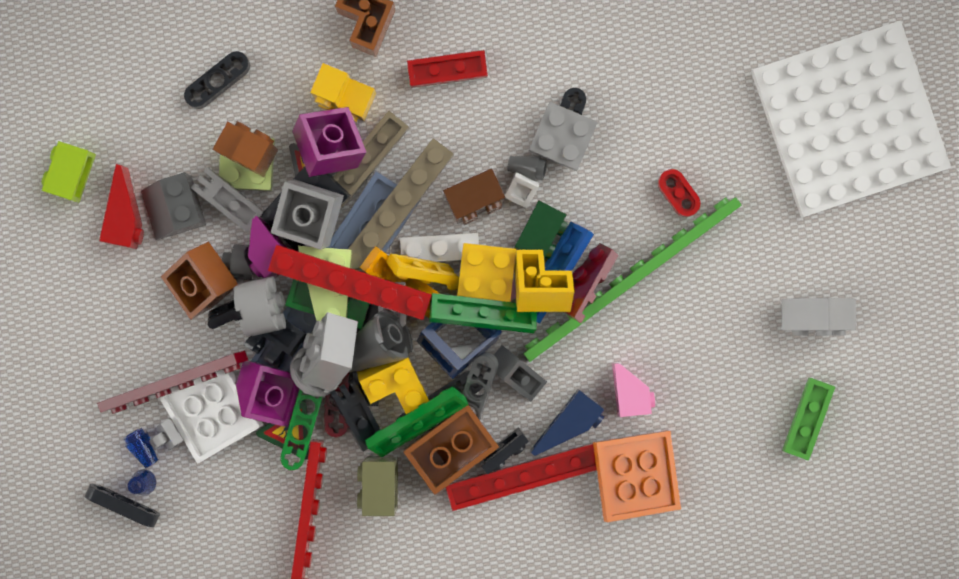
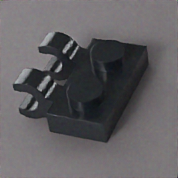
[244,319,307,369]

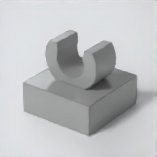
[149,418,183,450]

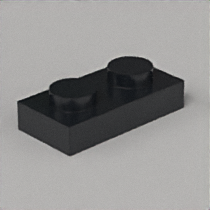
[479,427,529,474]

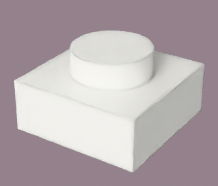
[504,172,539,208]

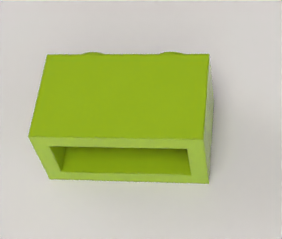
[41,141,96,203]

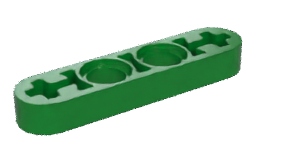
[280,389,323,470]

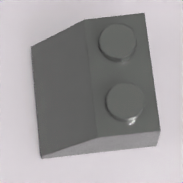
[141,172,206,240]

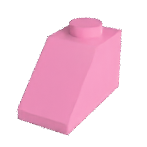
[612,363,655,417]

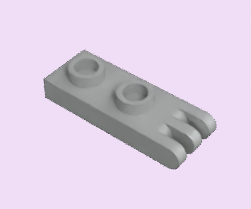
[191,167,264,232]

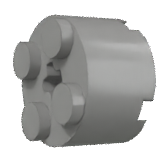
[234,277,286,337]

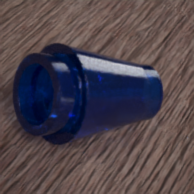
[123,427,159,468]
[128,469,157,495]

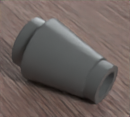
[507,156,547,181]

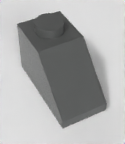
[486,345,547,402]

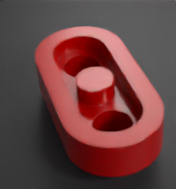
[658,169,701,217]

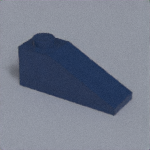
[530,389,605,456]

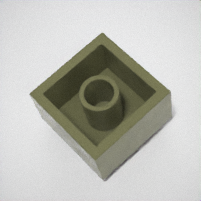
[357,456,398,516]

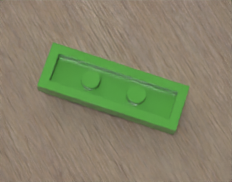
[782,377,835,461]

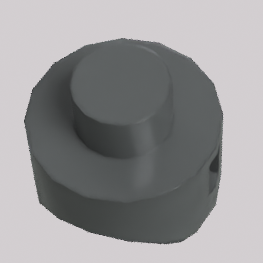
[222,244,253,280]

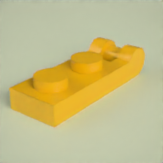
[387,253,459,290]

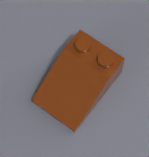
[403,405,499,495]

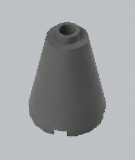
[349,309,413,373]

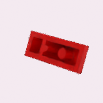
[99,164,144,249]

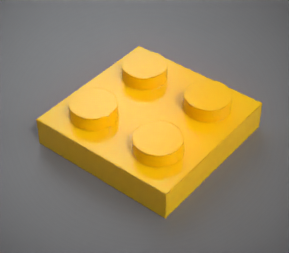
[457,243,516,302]

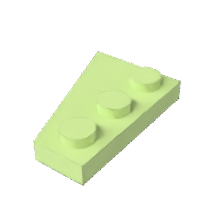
[298,246,352,321]

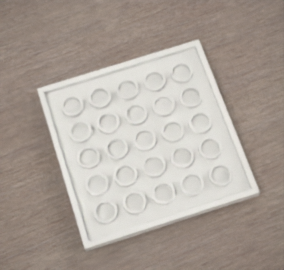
[751,20,951,218]

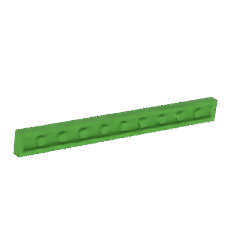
[523,197,742,362]

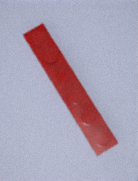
[268,245,432,320]
[291,439,327,579]
[446,443,597,511]

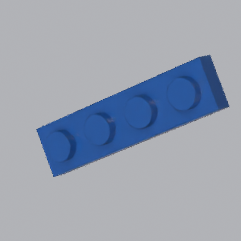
[537,222,594,324]

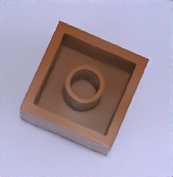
[161,241,238,320]

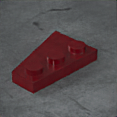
[563,243,619,324]

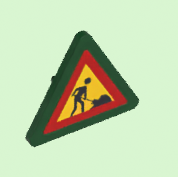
[256,401,309,460]

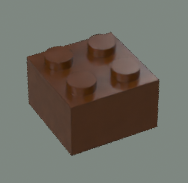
[443,168,505,225]

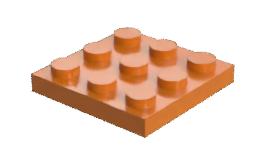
[593,430,681,522]

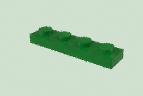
[429,293,537,334]
[365,387,469,457]

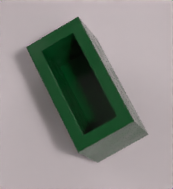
[514,200,568,259]

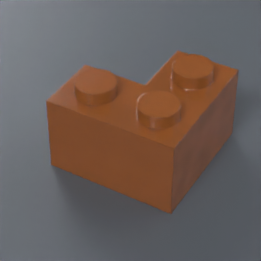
[335,0,396,57]
[212,121,278,177]

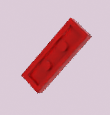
[407,50,488,88]

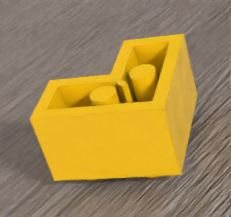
[310,63,376,122]
[514,250,574,312]
[357,357,429,414]

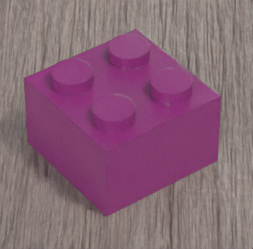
[292,107,366,177]

